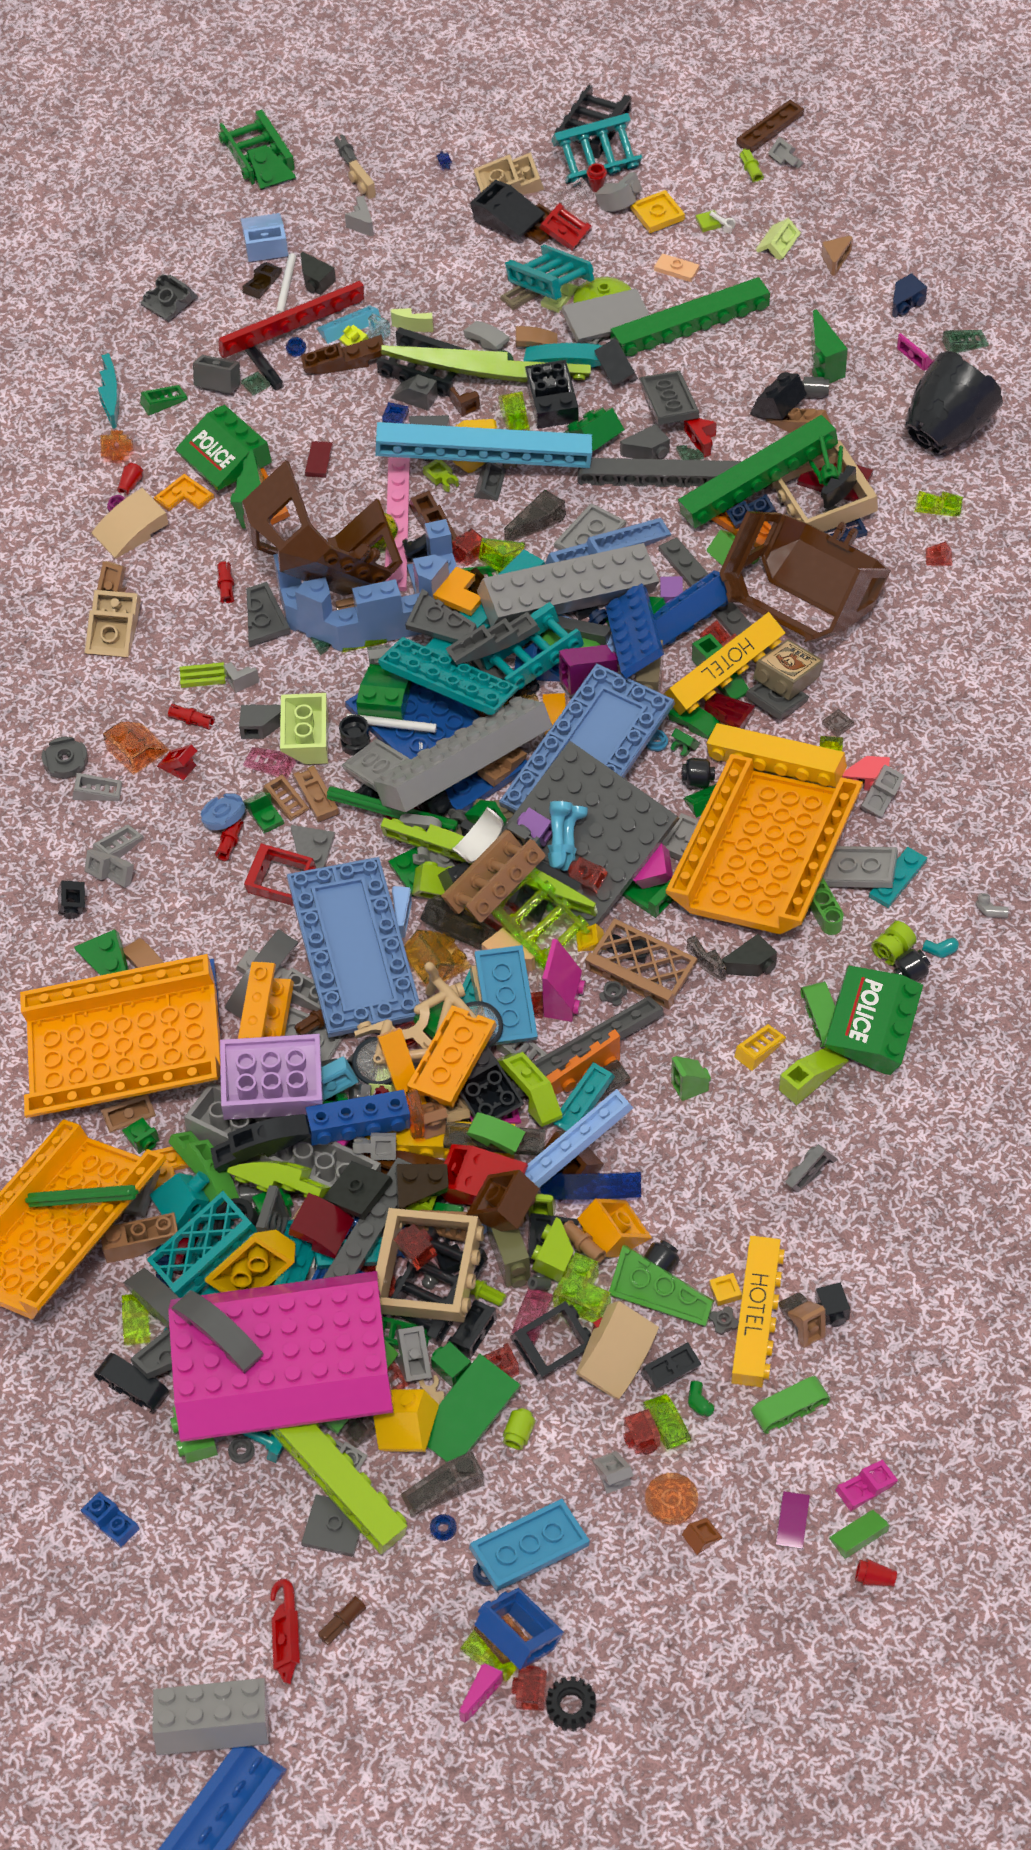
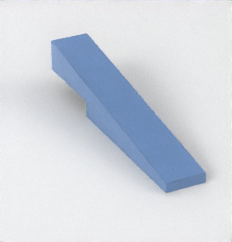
[545,518,671,564]

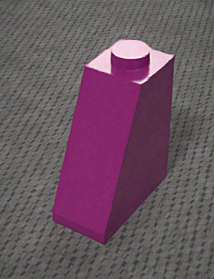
[559,645,619,695]

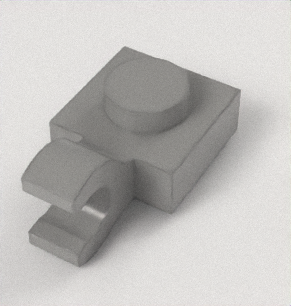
[768,137,804,169]
[413,847,454,868]
[353,1133,396,1160]

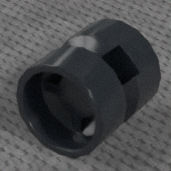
[339,715,370,756]

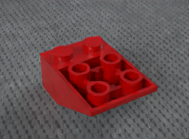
[441,1144,528,1205]

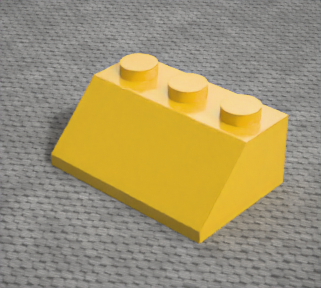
[205,1230,295,1292]

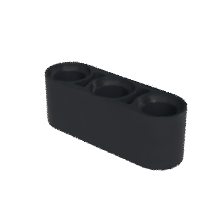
[94,1353,169,1413]

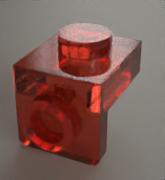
[699,620,737,647]

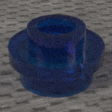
[436,150,452,170]
[286,337,307,356]
[430,1514,457,1541]

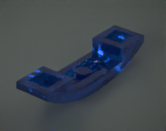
[540,1171,641,1200]

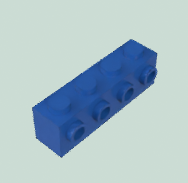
[654,570,729,646]
[305,1090,410,1145]

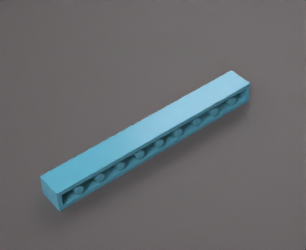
[375,422,592,468]

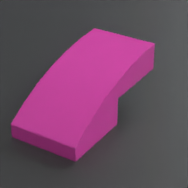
[835,1459,898,1512]

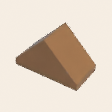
[821,236,853,276]

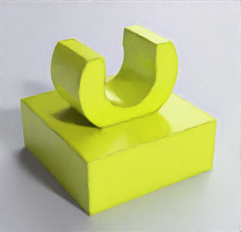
[339,325,369,346]

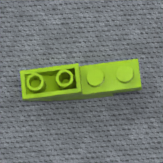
[227,1161,331,1198]

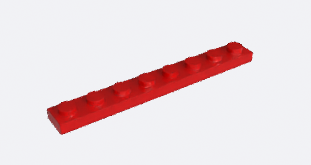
[218,281,364,359]

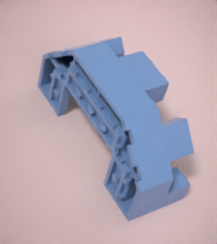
[273,519,457,651]

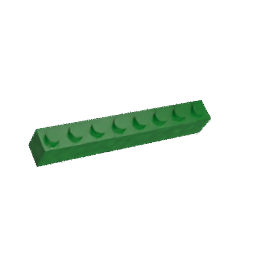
[611,277,770,356]
[678,415,838,529]

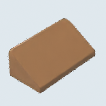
[100,1094,156,1133]

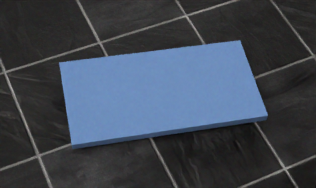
[499,663,675,813]
[287,857,420,1038]

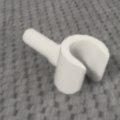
[709,211,735,233]

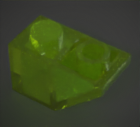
[498,391,530,431]

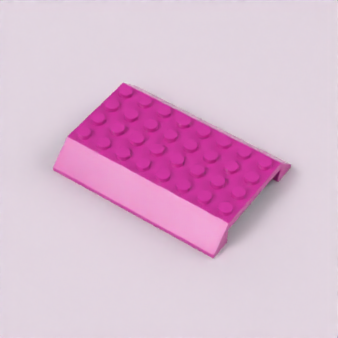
[168,1271,393,1442]

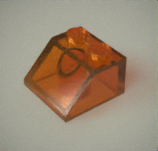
[103,721,170,775]

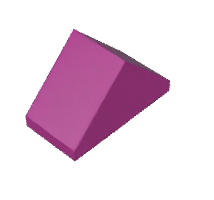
[633,843,673,889]

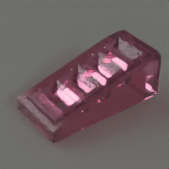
[243,747,296,779]

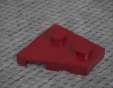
[704,693,755,729]

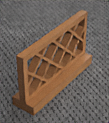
[585,918,698,1010]

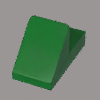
[243,792,284,834]

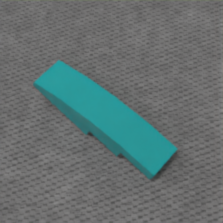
[523,343,602,367]
[98,353,119,429]

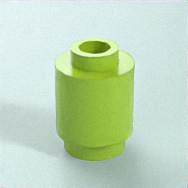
[503,1408,536,1450]

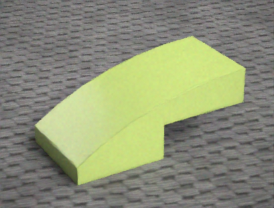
[391,308,433,332]

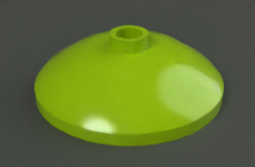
[573,277,632,303]

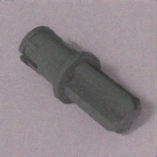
[334,135,357,165]

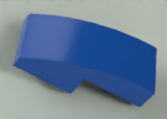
[80,1492,140,1548]

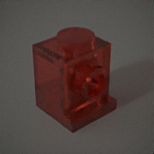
[568,857,608,894]
[483,1343,519,1378]

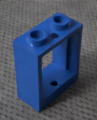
[474,1587,564,1670]

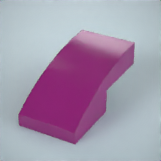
[776,1491,810,1549]

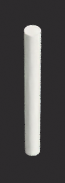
[276,253,296,314]
[346,713,437,733]

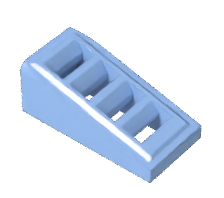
[392,886,412,938]

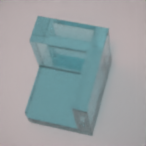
[366,313,391,341]

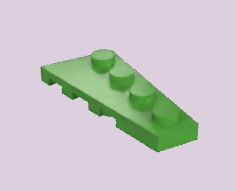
[608,1245,714,1326]

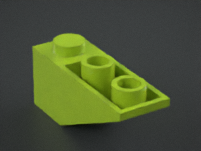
[779,1047,848,1105]

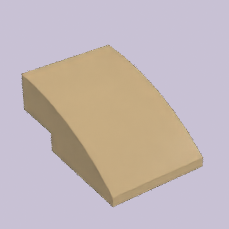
[473,152,544,195]
[91,488,168,559]
[85,590,141,658]
[576,1301,659,1399]

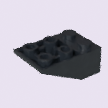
[470,180,545,238]
[525,360,579,429]
[458,1045,524,1119]

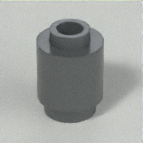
[802,376,829,398]

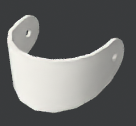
[452,807,504,863]

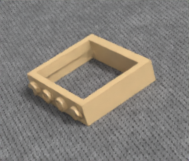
[770,441,878,532]
[376,1208,484,1322]

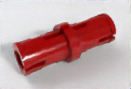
[217,561,234,604]
[168,704,215,730]
[215,819,244,861]

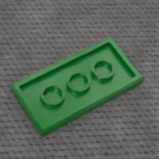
[427,1354,522,1469]

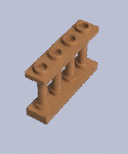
[441,830,546,922]

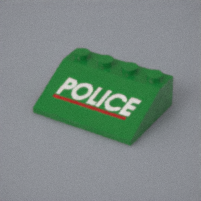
[175,404,272,491]
[824,965,923,1075]

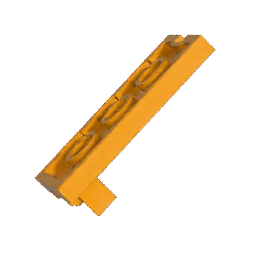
[407,1005,497,1108]

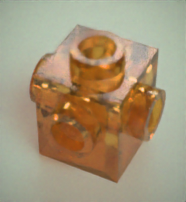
[100,430,133,461]

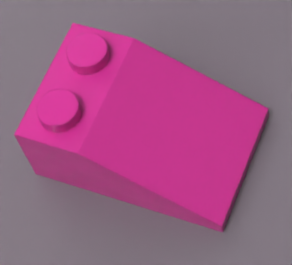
[542,939,586,1022]

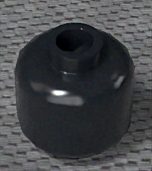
[681,758,715,788]
[893,949,931,982]
[644,1240,680,1274]

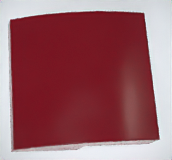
[289,1193,354,1259]

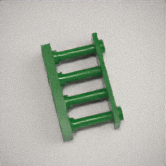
[218,109,295,185]

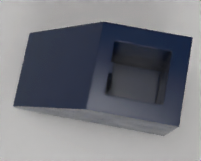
[892,273,927,318]

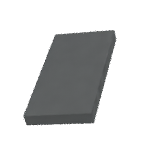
[640,371,700,425]

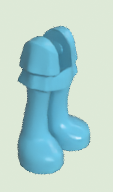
[547,801,588,871]

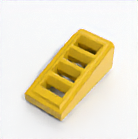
[734,1024,786,1071]

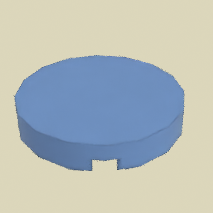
[200,793,246,830]

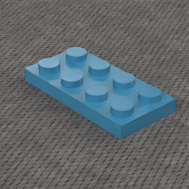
[474,945,538,1046]
[469,1499,590,1592]

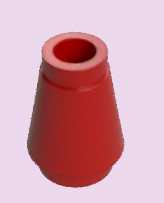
[587,163,607,192]
[117,463,143,495]
[855,1558,897,1587]

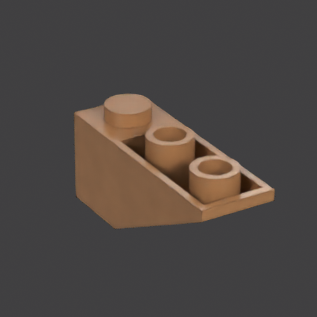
[765,408,831,433]
[101,1213,178,1264]

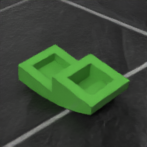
[466,1112,525,1155]

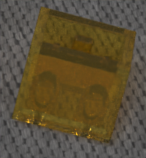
[404,929,471,984]

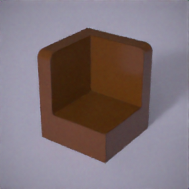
[449,387,480,416]

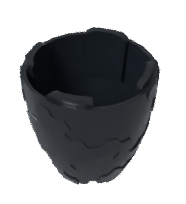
[904,351,1003,455]

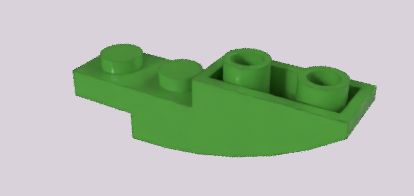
[169,1131,239,1205]

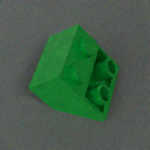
[563,407,625,451]

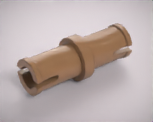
[563,1220,606,1265]

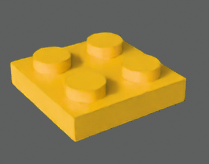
[630,190,685,233]

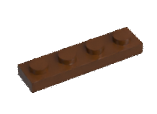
[736,100,804,153]

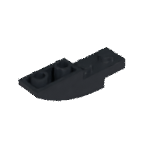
[210,1114,312,1173]

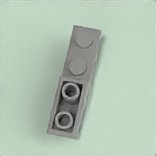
[236,948,320,1011]

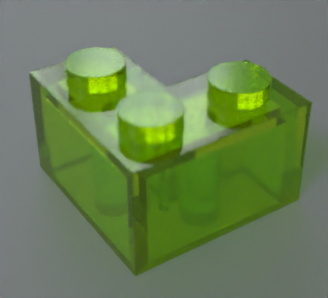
[553,1252,611,1323]

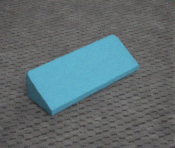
[316,305,382,344]
[322,1056,359,1101]

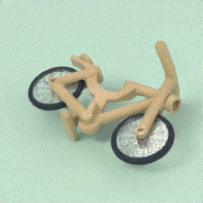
[352,962,503,1085]

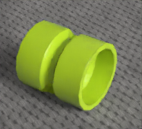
[871,921,917,965]

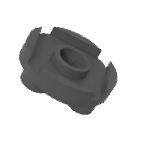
[41,737,88,778]

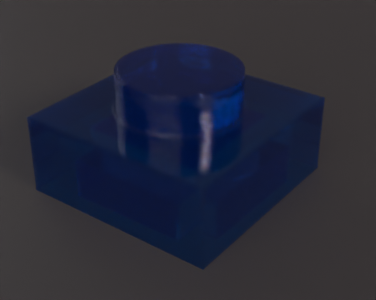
[382,402,409,424]

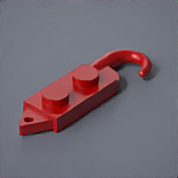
[270,1578,300,1684]

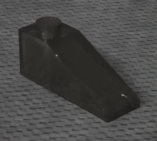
[504,490,566,543]
[420,895,498,950]
[401,1451,484,1518]

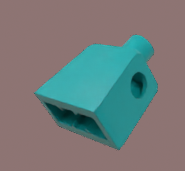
[149,1171,210,1230]

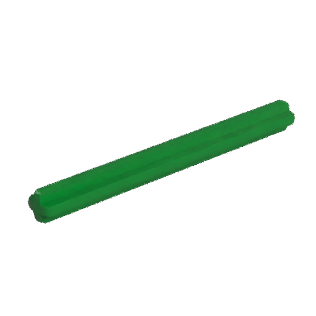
[327,786,458,832]
[25,1185,139,1208]

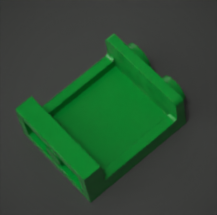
[622,879,673,918]

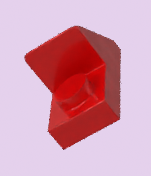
[684,418,716,458]
[157,744,197,780]

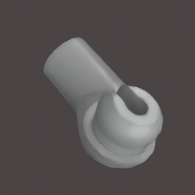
[976,893,1008,919]

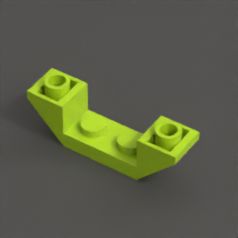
[497,1052,562,1127]

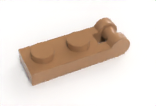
[292,765,339,822]

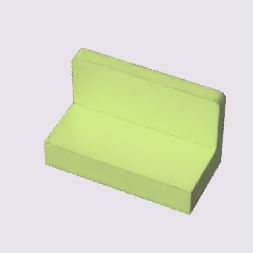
[755,218,800,260]

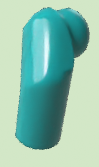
[922,938,959,958]

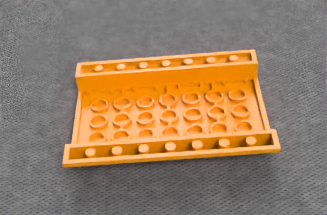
[666,754,863,934]
[20,954,221,1118]
[0,1119,167,1320]

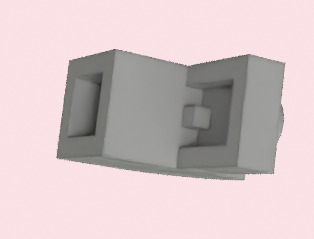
[595,172,643,212]

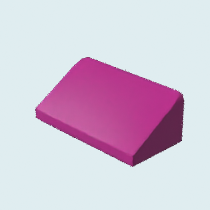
[897,333,932,371]

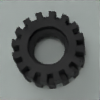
[546,1676,596,1732]

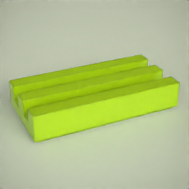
[179,662,226,688]

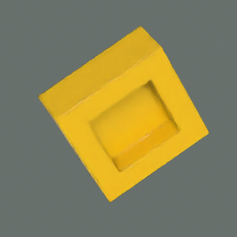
[709,1273,742,1306]

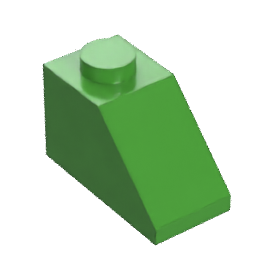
[671,1056,711,1101]

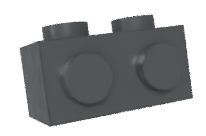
[193,355,240,394]

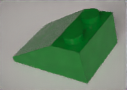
[811,309,848,384]
[356,664,412,720]

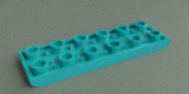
[378,637,519,715]

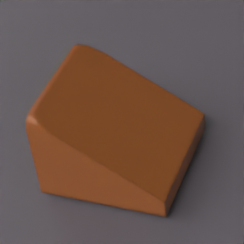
[681,1517,723,1555]

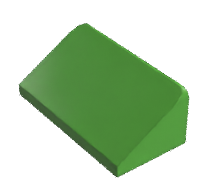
[829,1509,889,1559]

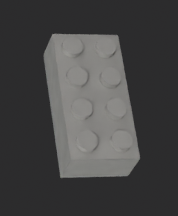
[152,1678,269,1755]

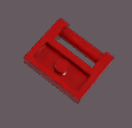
[540,203,592,251]

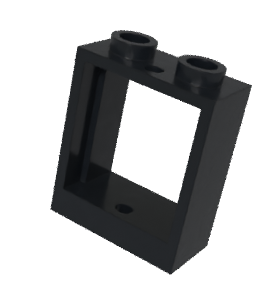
[510,1301,591,1381]

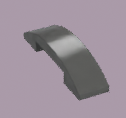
[224,929,299,1019]
[171,1290,264,1373]

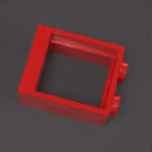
[244,843,317,906]

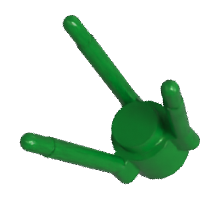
[809,435,843,486]

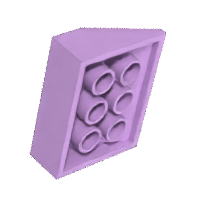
[220,1034,323,1120]

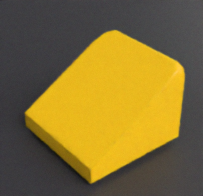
[576,923,606,952]

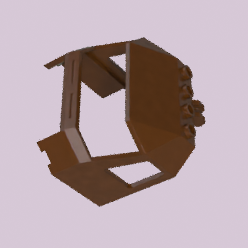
[242,460,403,596]
[719,511,891,642]

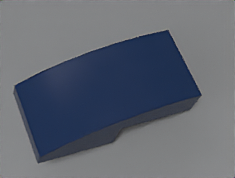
[726,494,777,528]

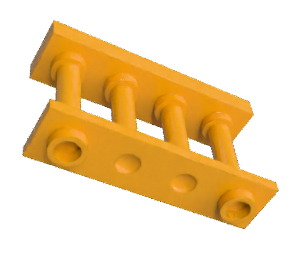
[238,962,294,1039]

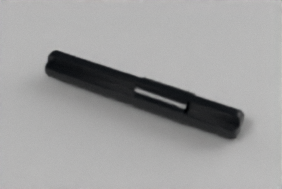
[245,345,283,390]

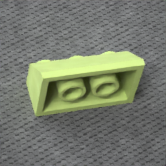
[280,693,328,764]

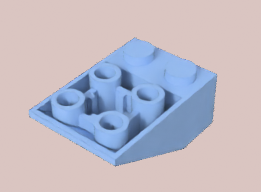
[241,213,288,262]

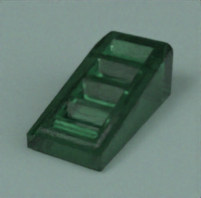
[942,330,989,353]

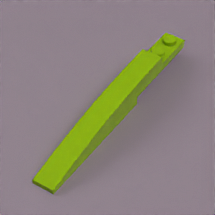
[381,345,591,382]
[380,818,598,917]

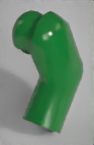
[688,1381,715,1417]

